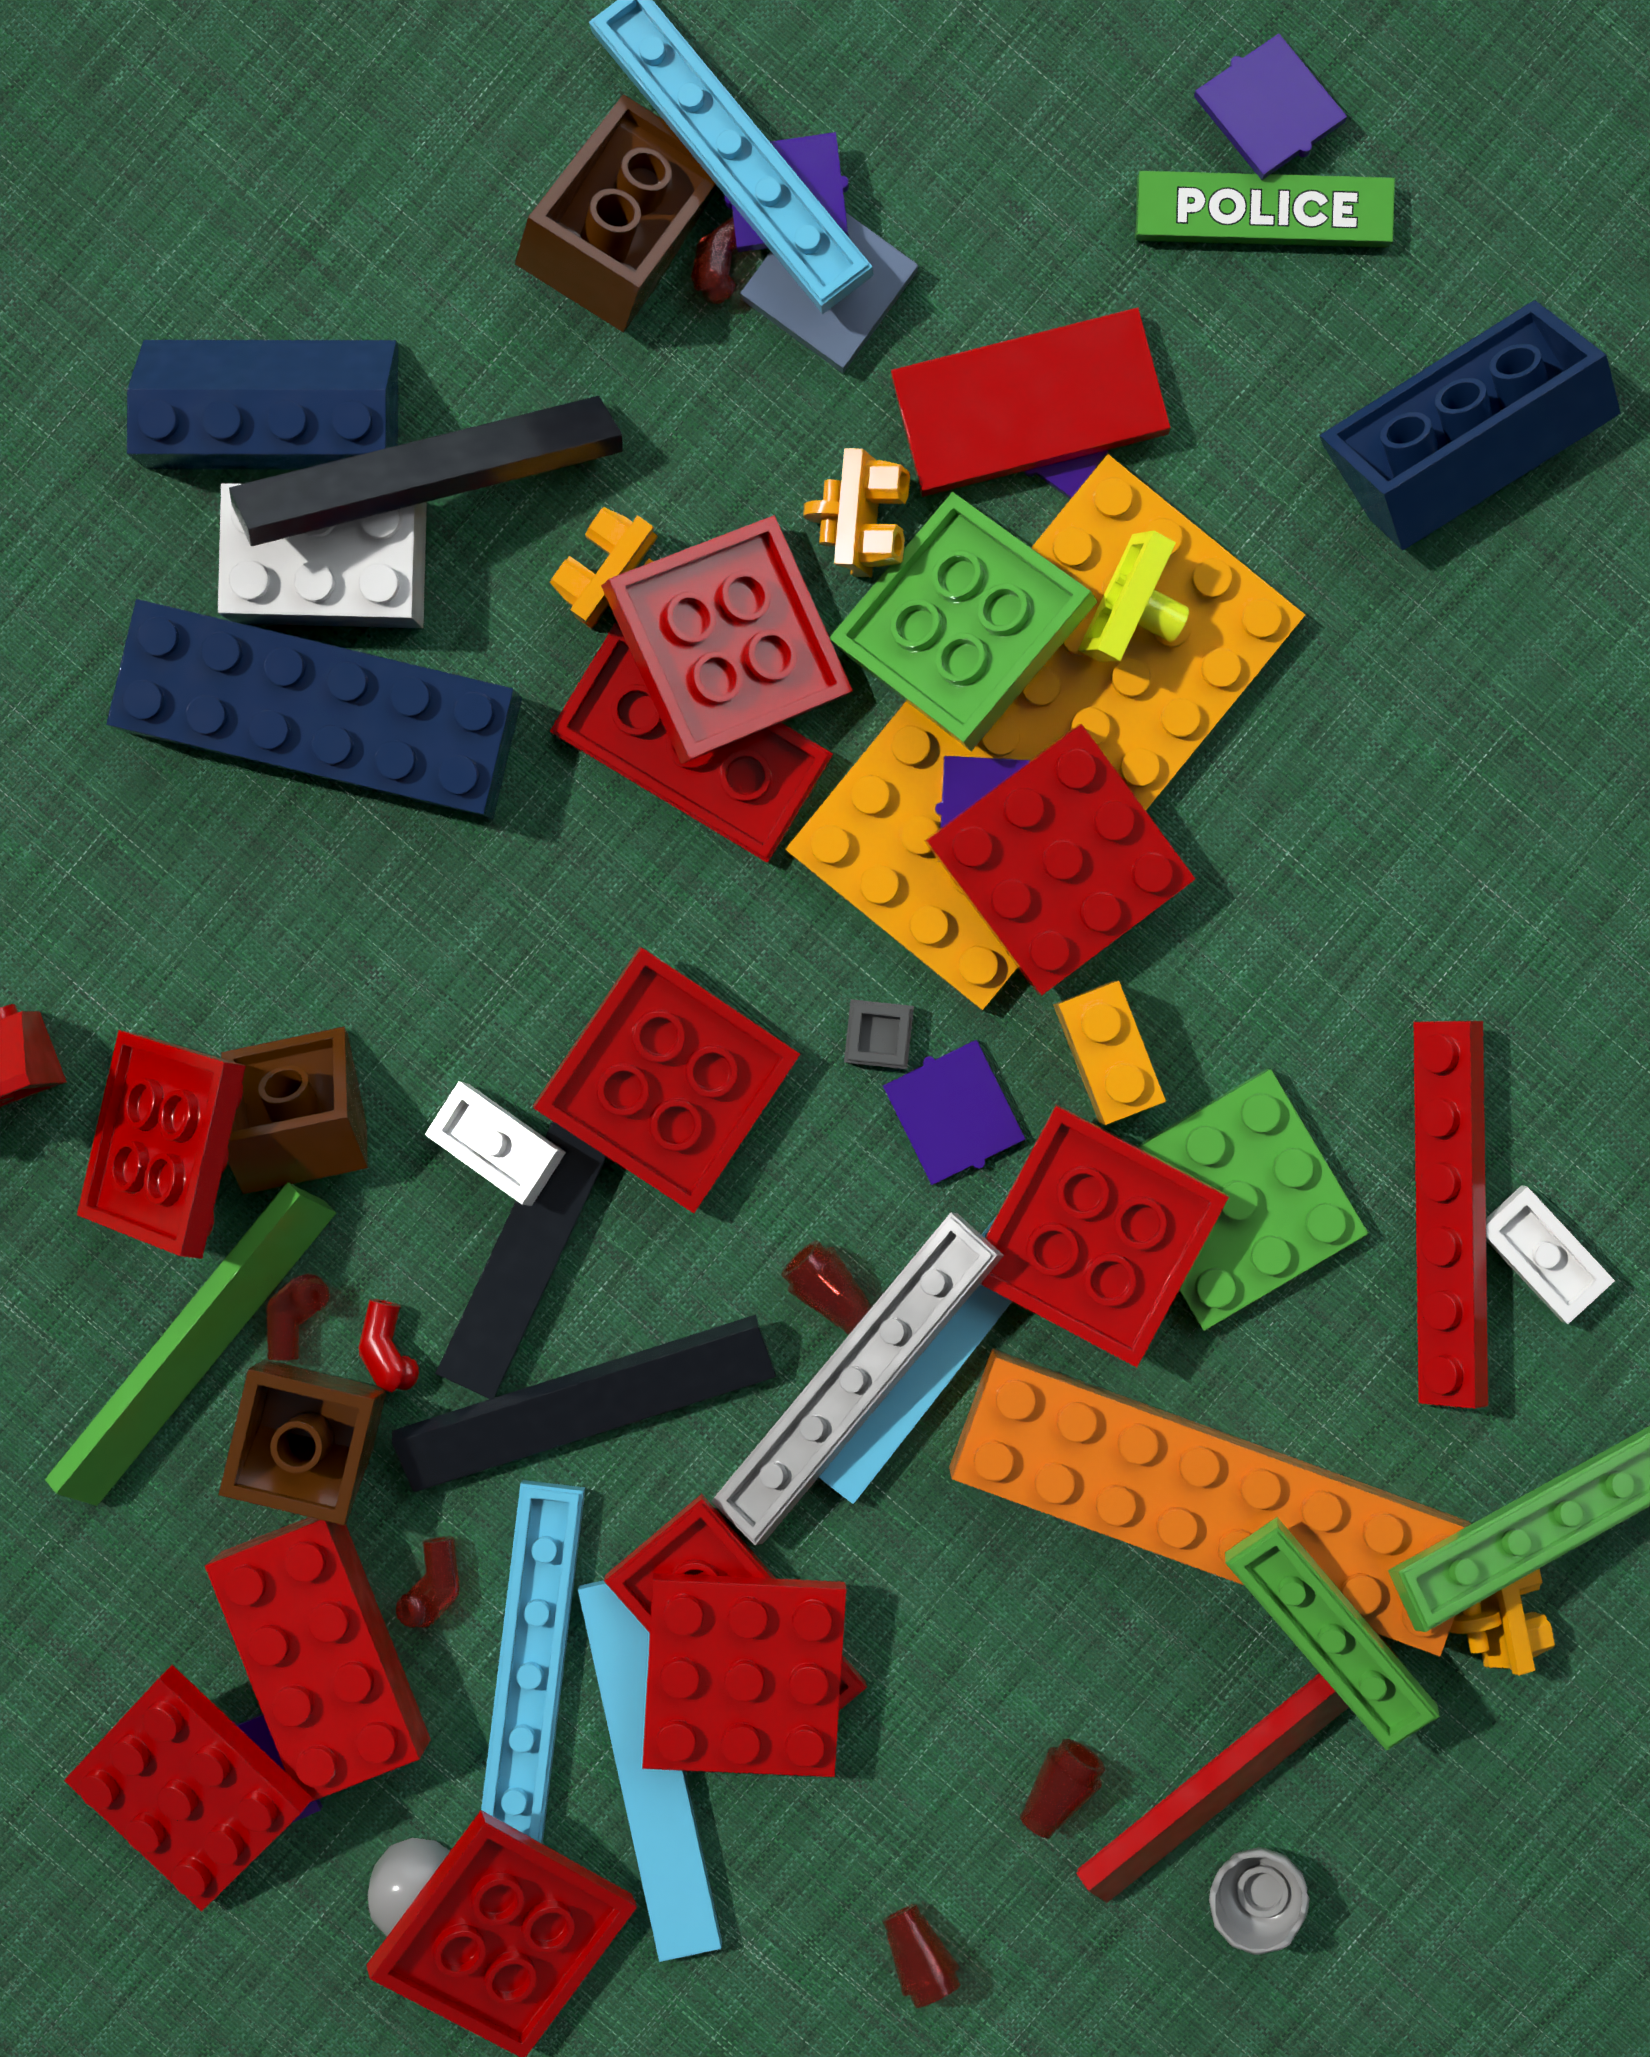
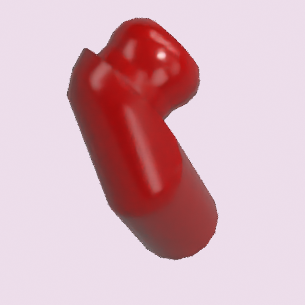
[358,1299,419,1392]

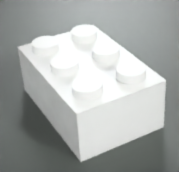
[218,483,427,628]

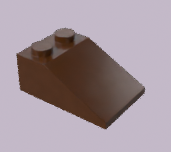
[515,94,718,333]

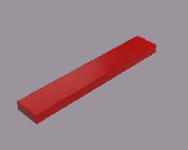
[1076,1634,1402,1903]

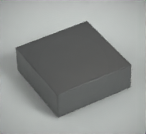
[844,999,914,1069]

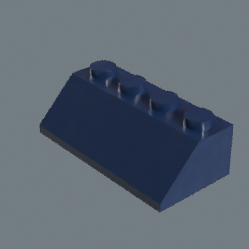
[1319,300,1621,551]
[127,340,398,469]

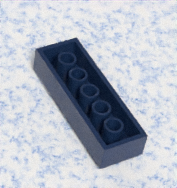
[106,599,522,820]

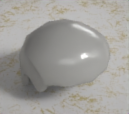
[367,1838,450,1936]
[1209,1847,1310,1955]

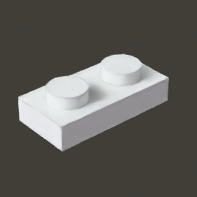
[425,1081,566,1206]
[1486,1185,1615,1324]

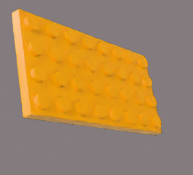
[785,454,1305,1010]

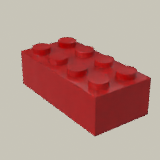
[205,1517,431,1802]

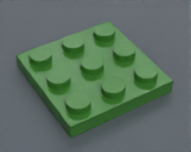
[829,492,1097,751]
[1137,1069,1368,1331]

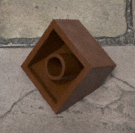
[221,1026,368,1194]
[218,1359,387,1525]

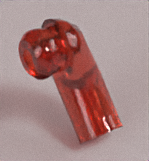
[691,217,738,304]
[267,1274,330,1360]
[396,1536,460,1628]

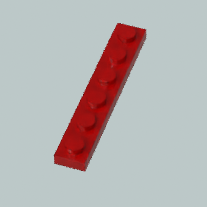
[1413,1021,1488,1409]

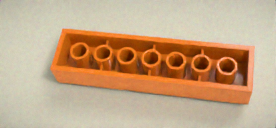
[949,1349,1471,1656]

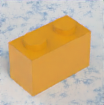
[1053,981,1166,1125]

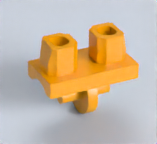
[803,448,910,577]
[550,507,658,630]
[1450,1568,1555,1676]

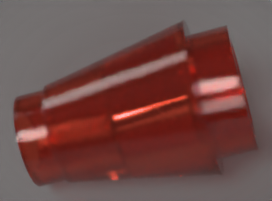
[781,1240,873,1334]
[1020,1739,1105,1839]
[882,1903,961,2008]

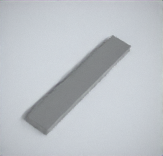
[711,1212,1004,1545]

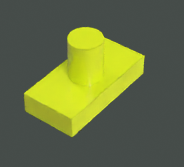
[1078,531,1189,662]

